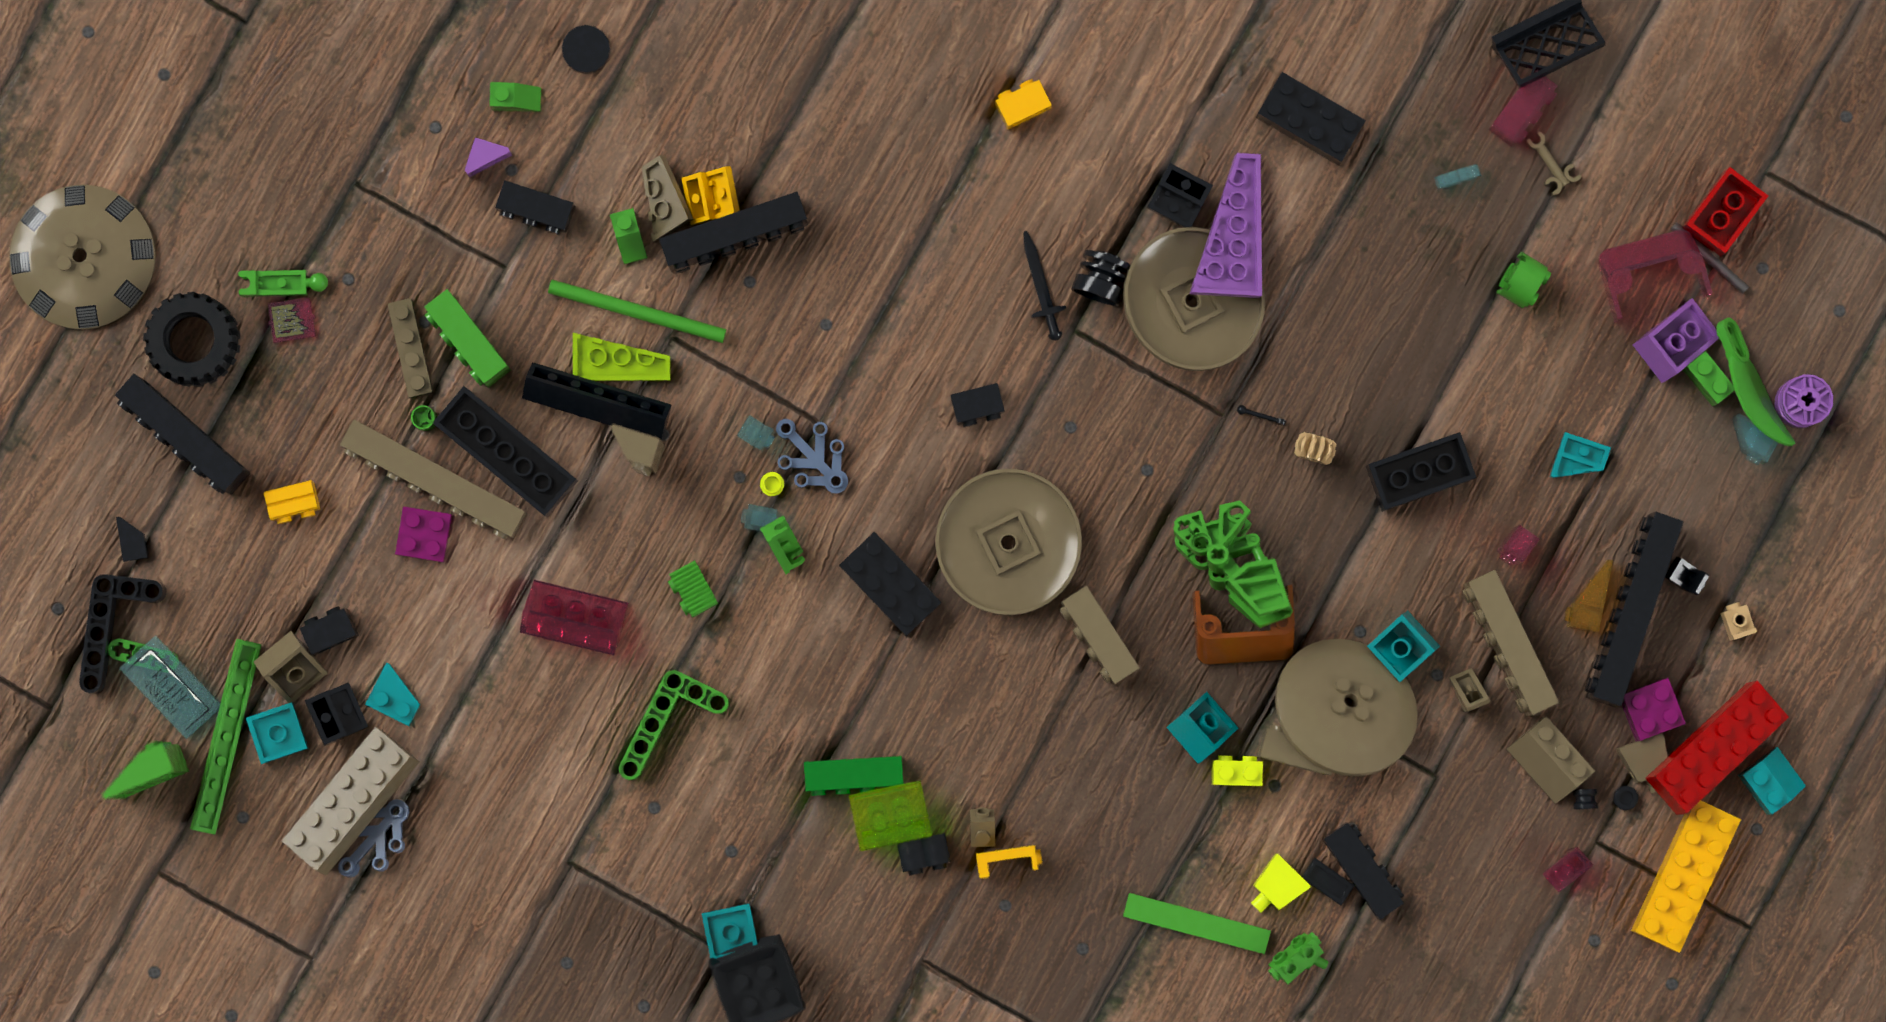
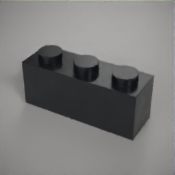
[495,180,575,235]

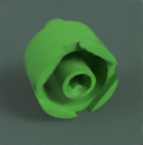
[1497,252,1551,308]

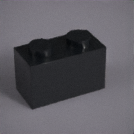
[950,383,1005,428]
[300,606,359,656]

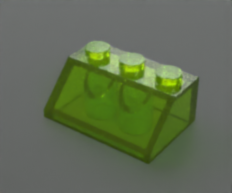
[849,780,932,851]

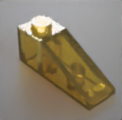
[1564,560,1613,633]

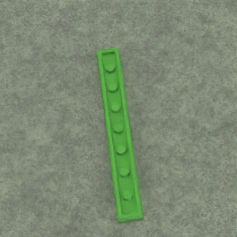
[190,639,262,835]

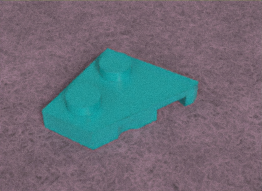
[1549,432,1611,478]
[365,662,421,726]

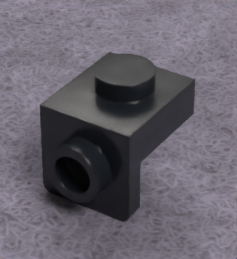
[1665,556,1709,595]

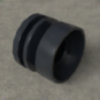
[1071,250,1130,306]

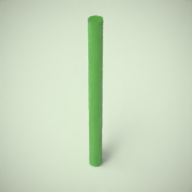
[548,280,727,343]

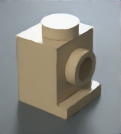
[1720,602,1757,640]

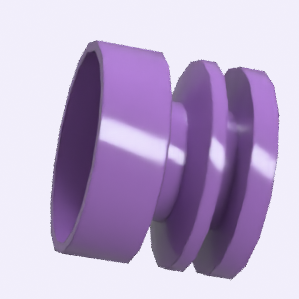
[1775,374,1833,428]

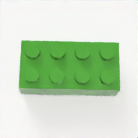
[424,289,511,388]

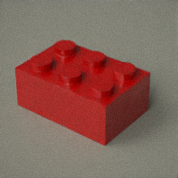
[1682,167,1768,257]

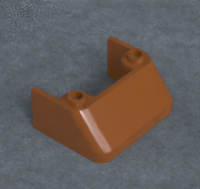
[1192,585,1295,665]

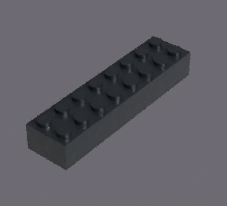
[1584,512,1684,707]

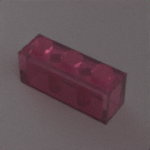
[1488,70,1557,147]

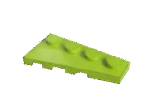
[573,333,670,381]

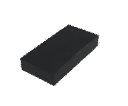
[1301,857,1355,906]

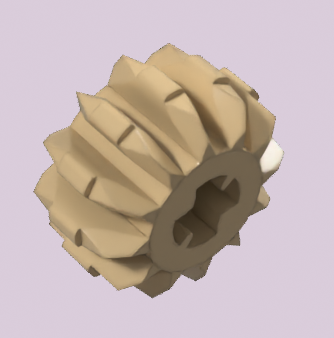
[1294,432,1337,465]

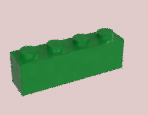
[804,756,903,796]

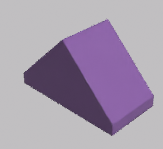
[465,138,512,178]

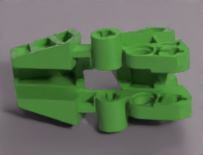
[1174,501,1293,628]

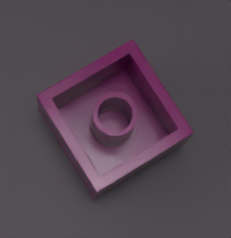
[1622,678,1686,741]

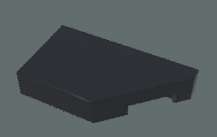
[116,517,149,562]

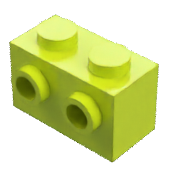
[1211,756,1263,786]

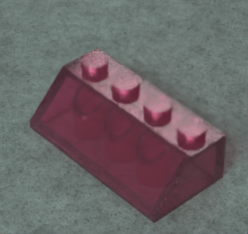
[520,580,628,656]

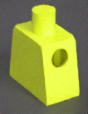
[1251,853,1311,913]

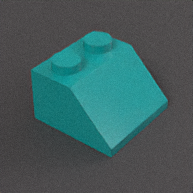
[1367,610,1441,682]
[1166,692,1239,764]
[1738,747,1806,815]

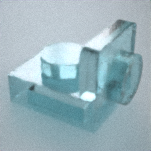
[737,415,775,452]

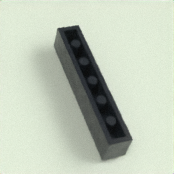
[521,362,672,440]

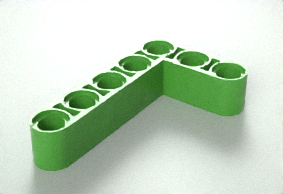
[619,670,729,780]

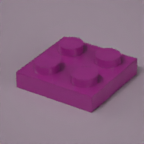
[395,506,452,562]

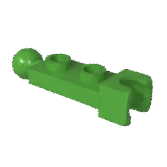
[238,270,328,297]

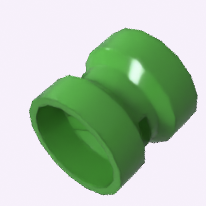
[411,405,437,431]

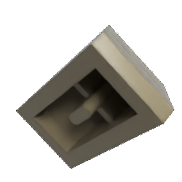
[1449,668,1490,712]

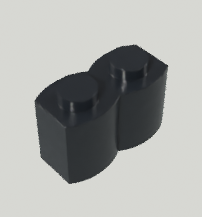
[897,833,951,876]

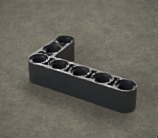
[79,574,167,694]

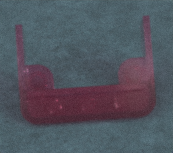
[1598,230,1713,323]

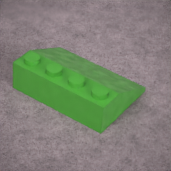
[102,741,190,799]

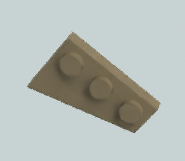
[642,155,693,243]

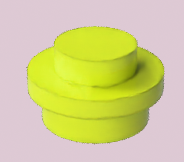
[760,472,784,496]

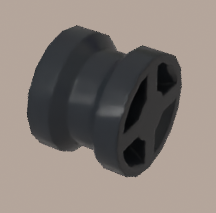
[1573,789,1598,809]

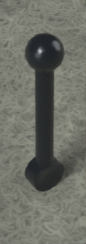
[1237,405,1286,425]

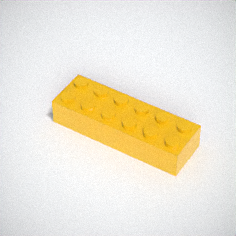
[1631,801,1741,953]

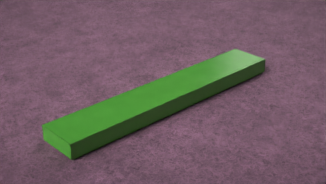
[1123,893,1271,954]

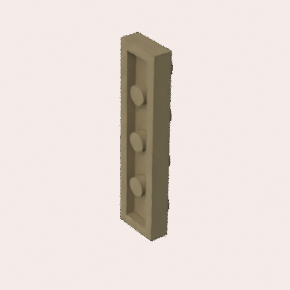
[387,298,433,398]

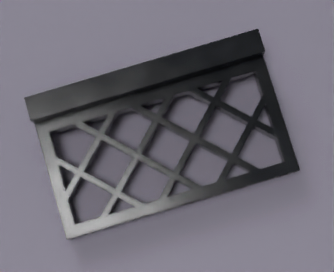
[1491,0,1606,88]

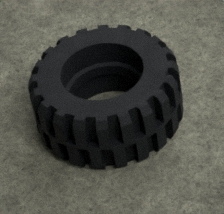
[143,292,241,387]

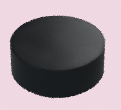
[1613,786,1638,810]

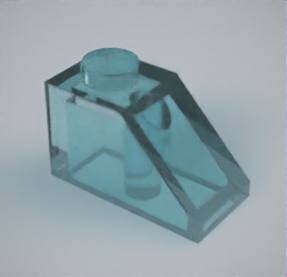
[1732,413,1778,465]

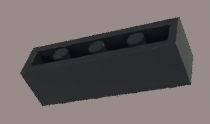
[1322,822,1404,920]

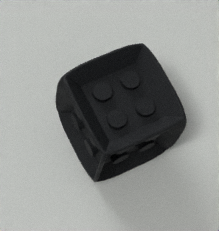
[709,934,806,1022]

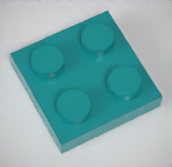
[246,702,309,764]
[701,903,758,959]

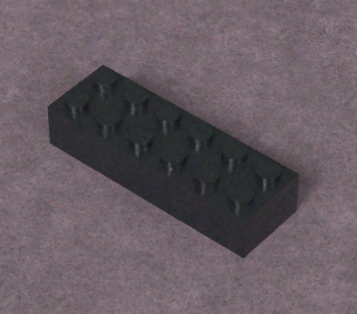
[659,191,808,274]
[115,373,251,495]
[433,386,578,518]

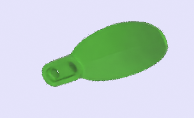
[1716,318,1796,446]

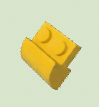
[681,166,740,225]

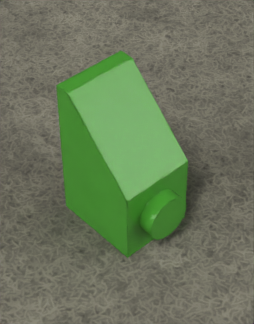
[490,82,541,112]
[610,208,647,264]

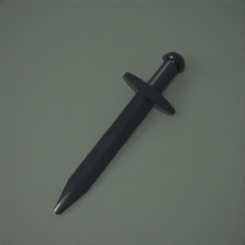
[1023,231,1066,341]

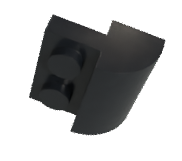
[1147,163,1213,228]
[304,682,368,746]

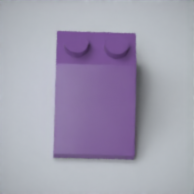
[1633,298,1719,383]

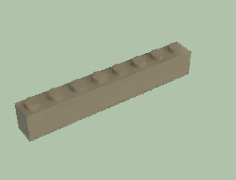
[340,419,527,540]

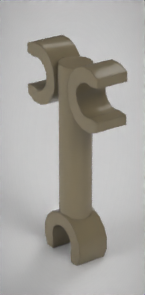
[1526,132,1582,196]

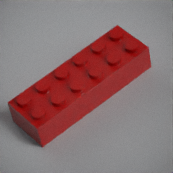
[1645,680,1789,815]

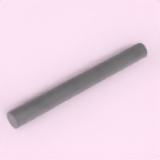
[1671,222,1749,294]

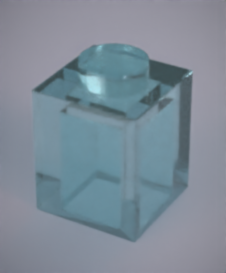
[741,504,778,532]

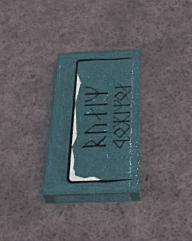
[119,635,221,740]

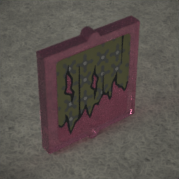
[268,297,316,343]

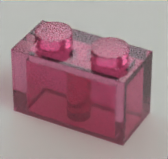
[1497,525,1540,566]

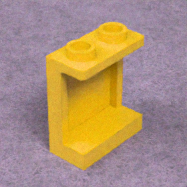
[976,845,1042,878]

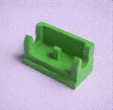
[760,515,805,574]

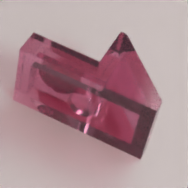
[1543,847,1594,892]

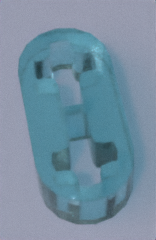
[1434,164,1481,190]

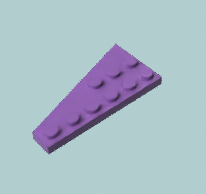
[1189,153,1262,298]

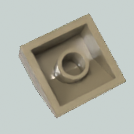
[253,631,328,703]

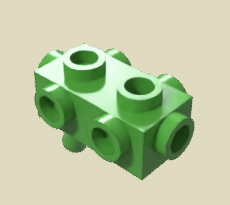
[1268,932,1328,985]

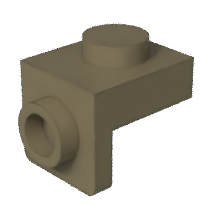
[970,807,995,847]

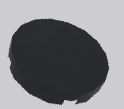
[562,25,610,74]

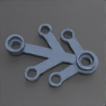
[776,419,848,494]
[338,799,409,878]

